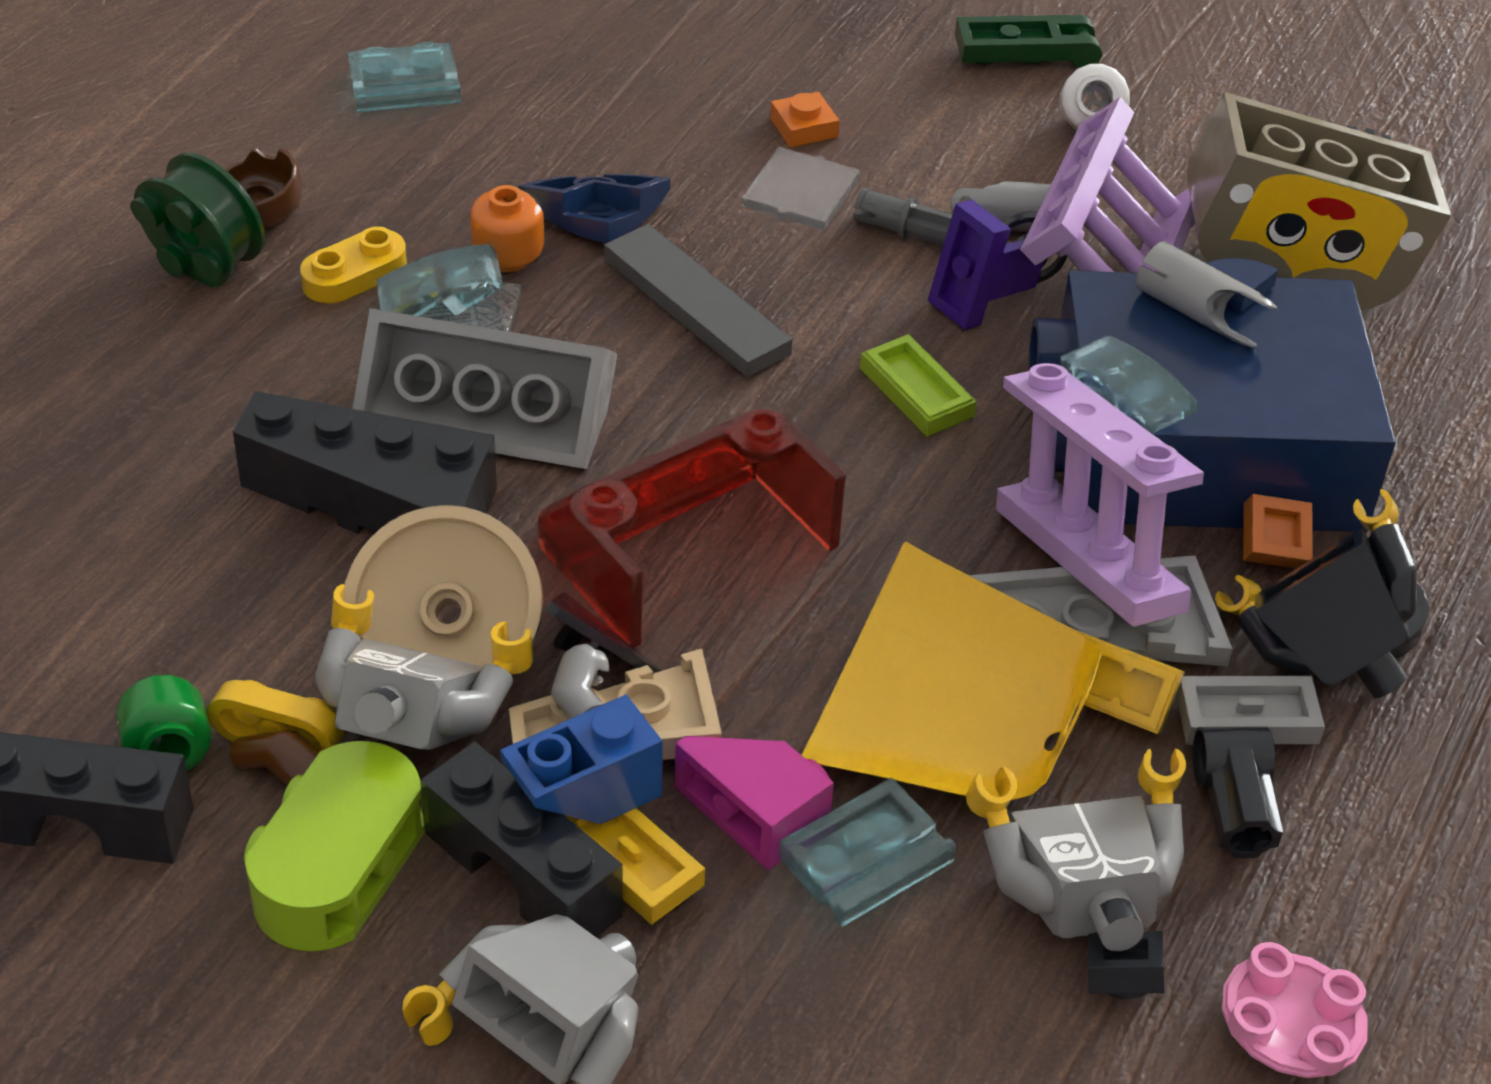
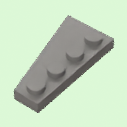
[969,555,1233,667]

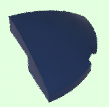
[518,174,670,243]

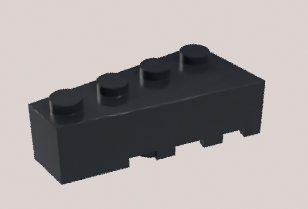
[233,391,497,534]

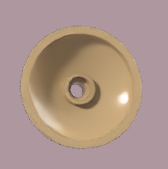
[344,505,544,666]

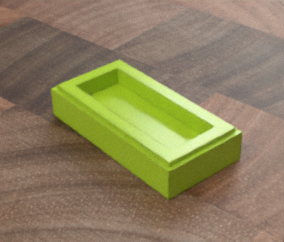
[860,334,977,437]

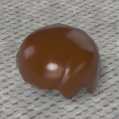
[226,148,302,228]

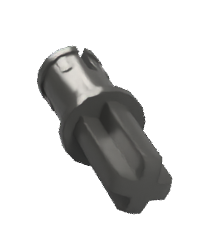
[853,187,952,245]

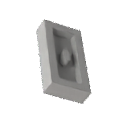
[1176,676,1325,745]

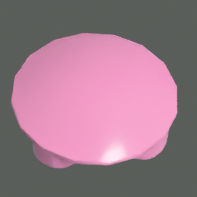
[1221,942,1368,1078]

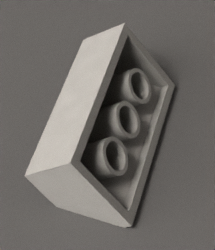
[352,308,618,469]

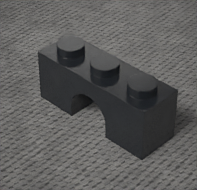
[0,732,194,864]
[421,741,623,937]

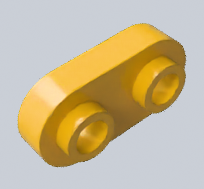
[300,227,407,304]
[207,680,345,752]

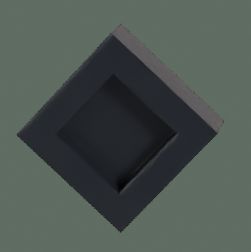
[1088,931,1165,999]

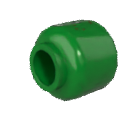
[116,675,212,772]

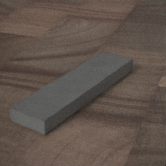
[604,224,793,378]

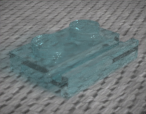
[347,42,461,112]
[779,778,956,927]

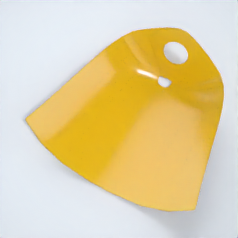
[801,542,1102,800]

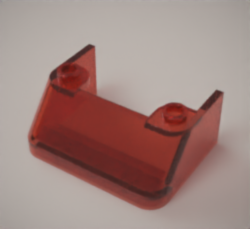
[538,409,846,647]

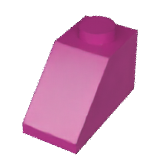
[674,736,834,871]

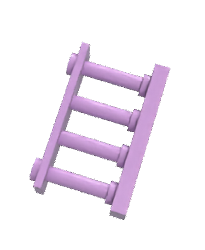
[1020,97,1195,273]
[996,363,1204,627]

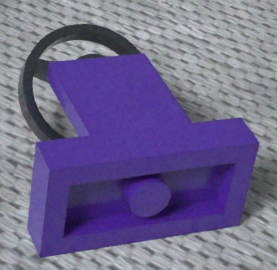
[927,200,1067,330]

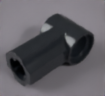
[1192,727,1283,858]

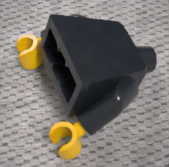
[1215,489,1417,699]

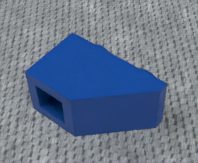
[500,694,663,824]

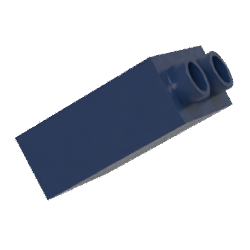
[1028,270,1396,532]

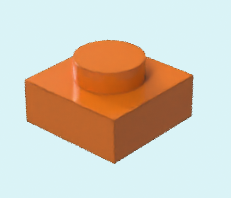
[770,91,840,148]
[1243,494,1313,569]

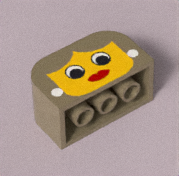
[1187,92,1451,309]

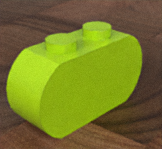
[244,741,424,951]

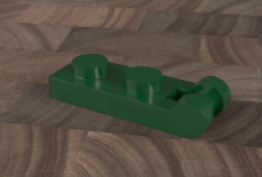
[955,15,1102,68]

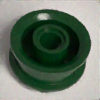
[130,152,265,287]

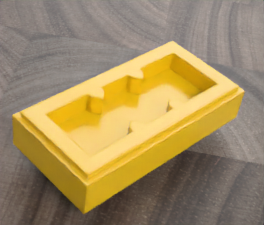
[1069,627,1185,734]

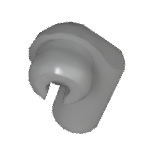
[551,644,609,719]

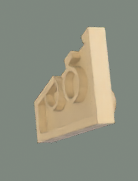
[509,648,722,760]

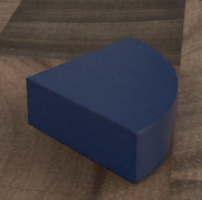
[1206,258,1279,313]

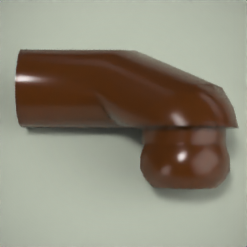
[230,730,319,786]

